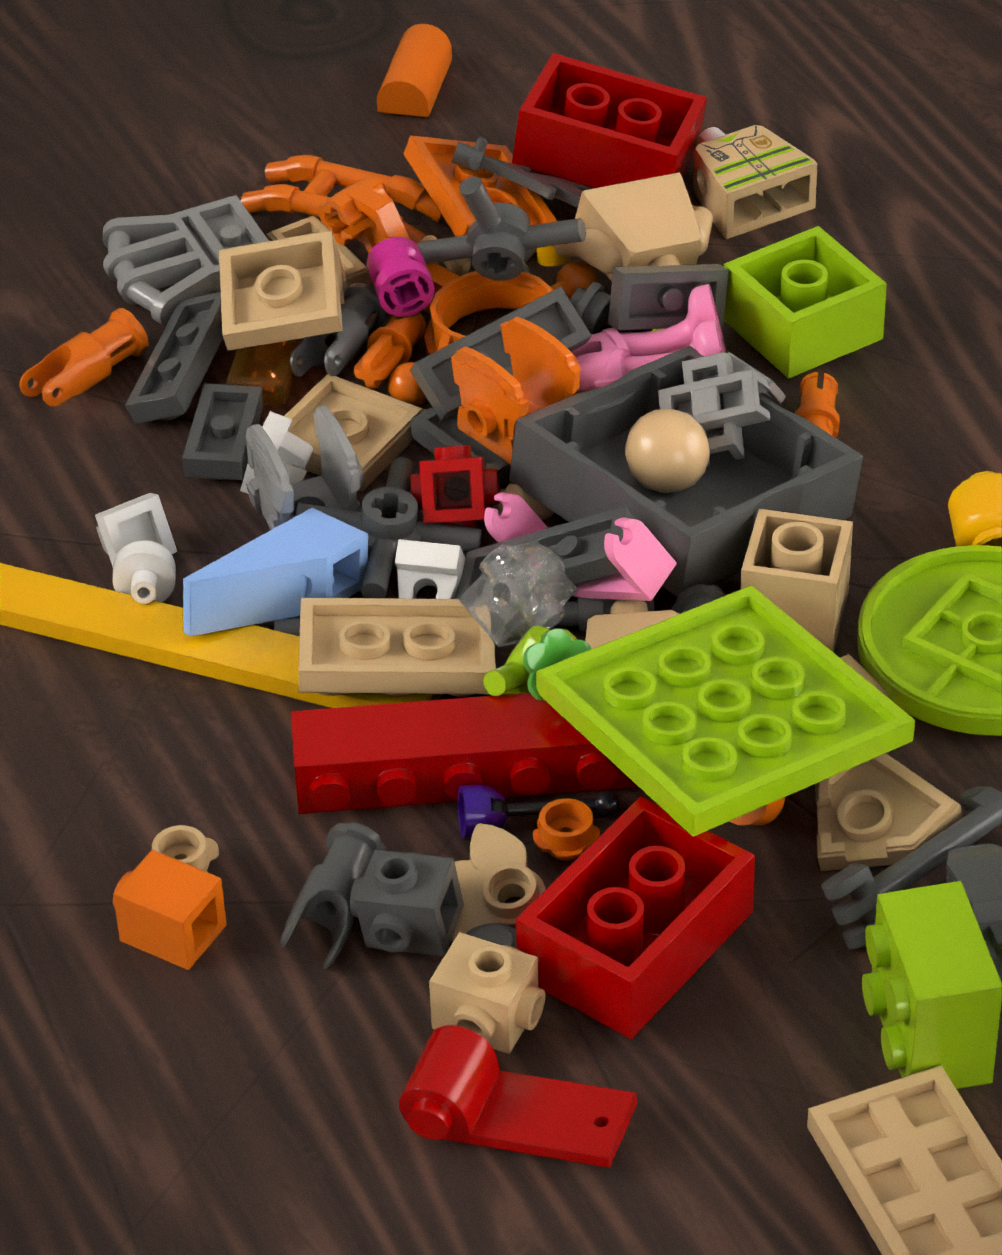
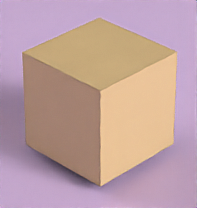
[741,509,853,653]

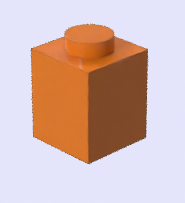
[113,850,227,970]

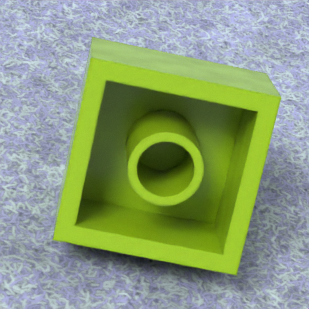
[724,226,887,379]
[862,881,1002,1089]

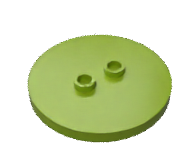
[857,545,1002,736]

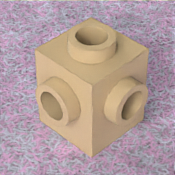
[429,932,545,1054]

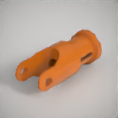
[19,308,149,407]

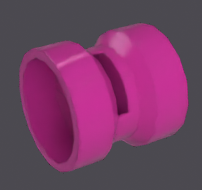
[366,237,435,317]

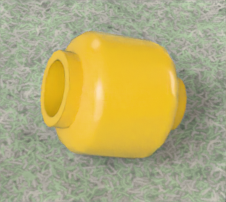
[948,471,1002,547]

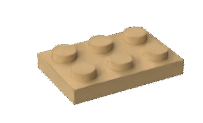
[299,598,496,697]

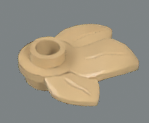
[451,823,546,942]

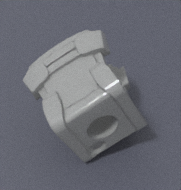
[245,405,364,530]

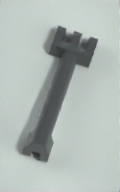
[821,786,1002,949]

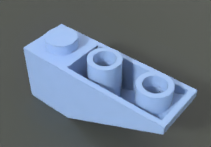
[183,508,368,636]

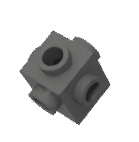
[350,850,464,956]

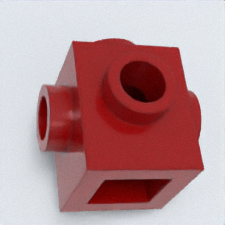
[411,445,500,528]

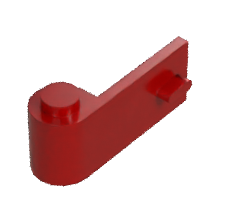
[399,1025,638,1168]

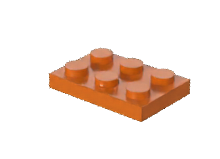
[404,135,558,253]

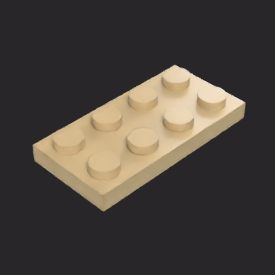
[807,1065,1002,1255]

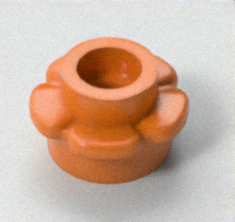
[533,798,600,860]

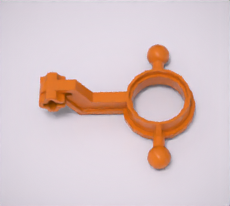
[319,176,600,407]

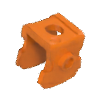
[451,317,581,465]

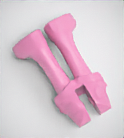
[572,284,726,395]

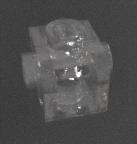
[459,542,578,647]

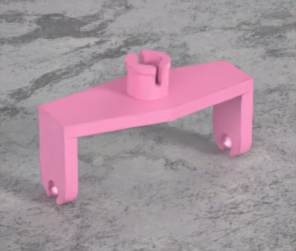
[484,492,677,601]

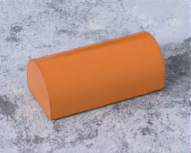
[377,24,452,118]

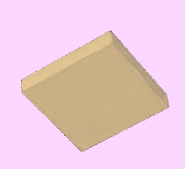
[284,374,426,492]

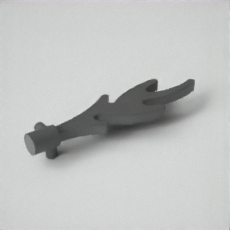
[452,137,593,208]

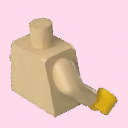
[536,172,713,281]

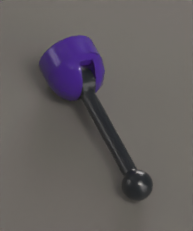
[458,785,620,839]

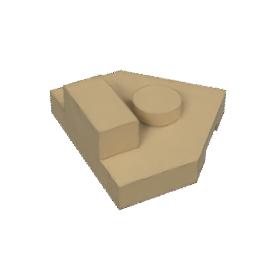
[815,753,963,871]

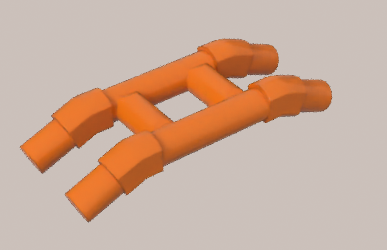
[241,155,443,245]

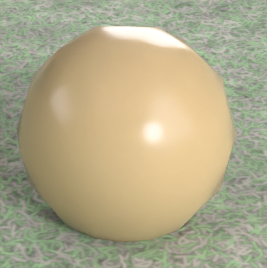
[625,409,710,493]

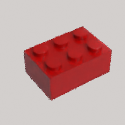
[512,53,707,189]
[516,796,755,1040]

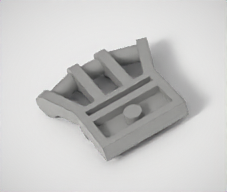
[103,195,269,327]

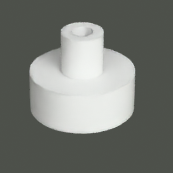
[112,540,176,604]

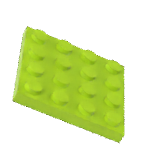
[536,585,915,837]

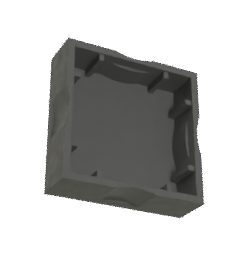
[509,346,863,597]

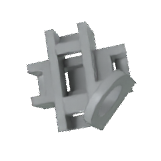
[658,352,786,466]

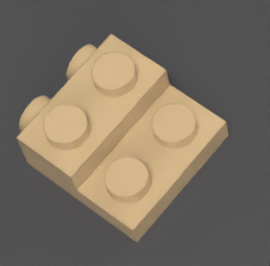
[219,230,344,351]

